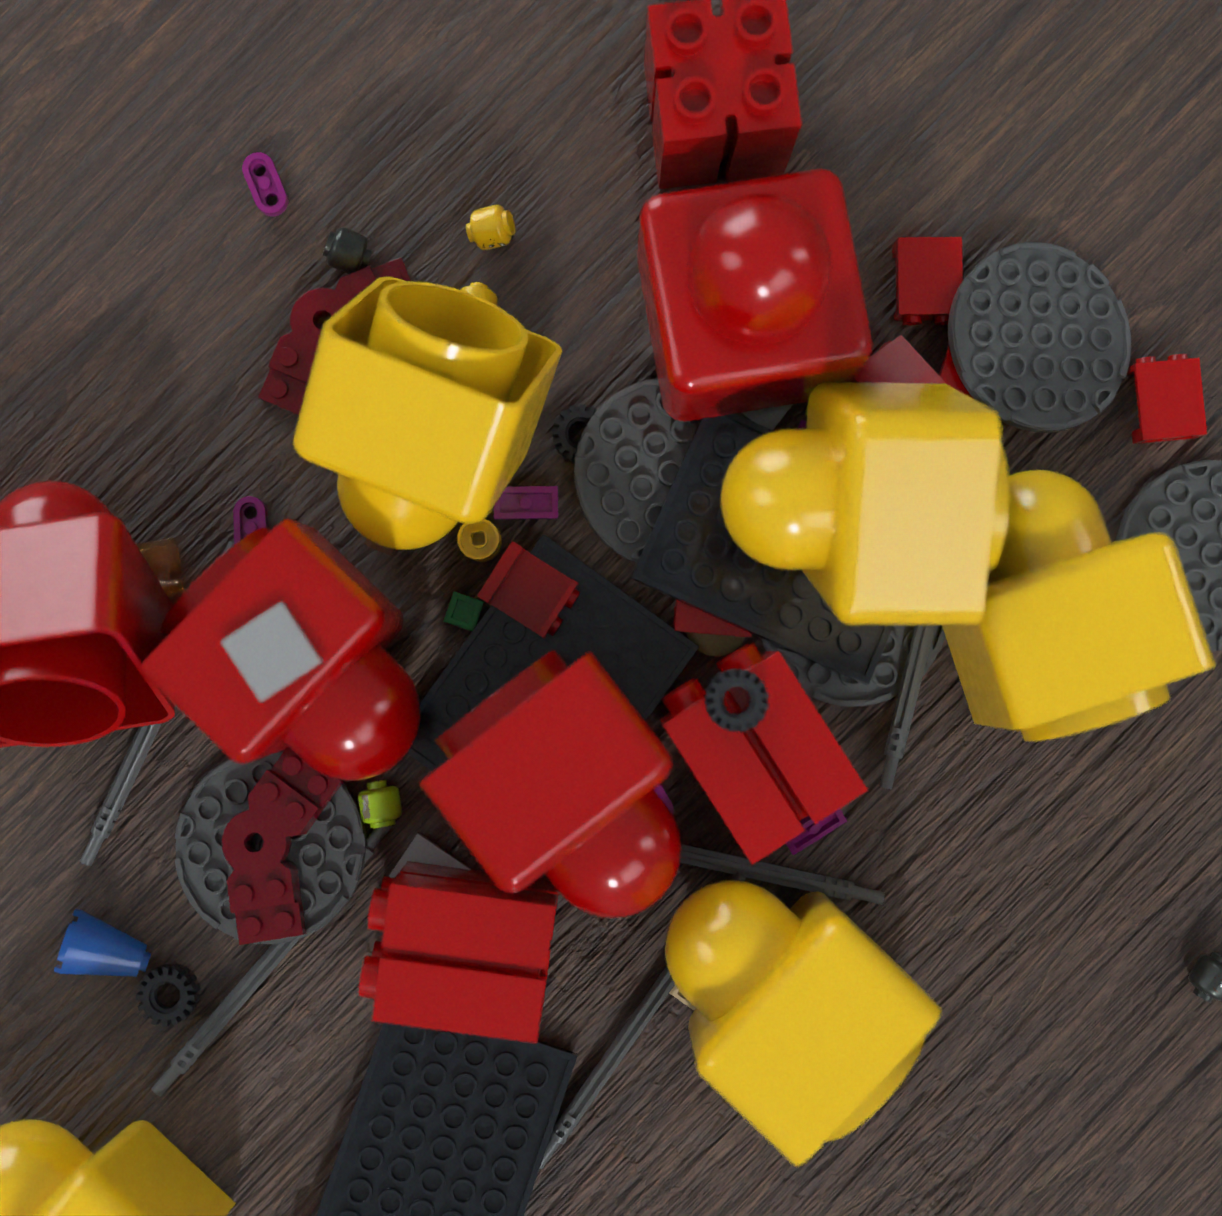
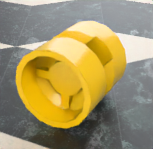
[457,519,502,562]

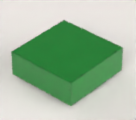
[443,591,485,631]

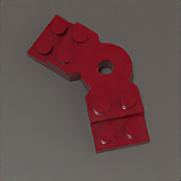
[258,257,411,416]
[222,746,344,945]

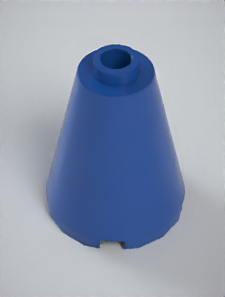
[54,908,151,977]

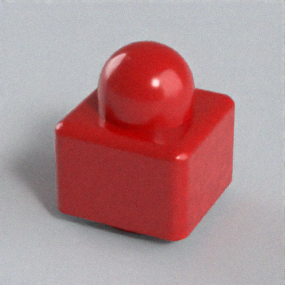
[637,169,872,422]
[0,481,175,747]
[139,518,420,780]
[419,649,681,918]

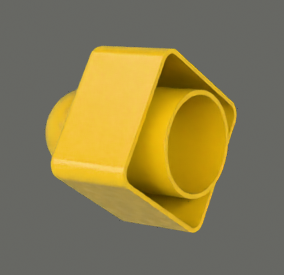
[293,277,562,550]
[721,382,1009,625]
[942,470,1215,741]
[665,880,941,1166]
[0,1119,236,1216]

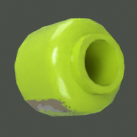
[358,780,402,828]

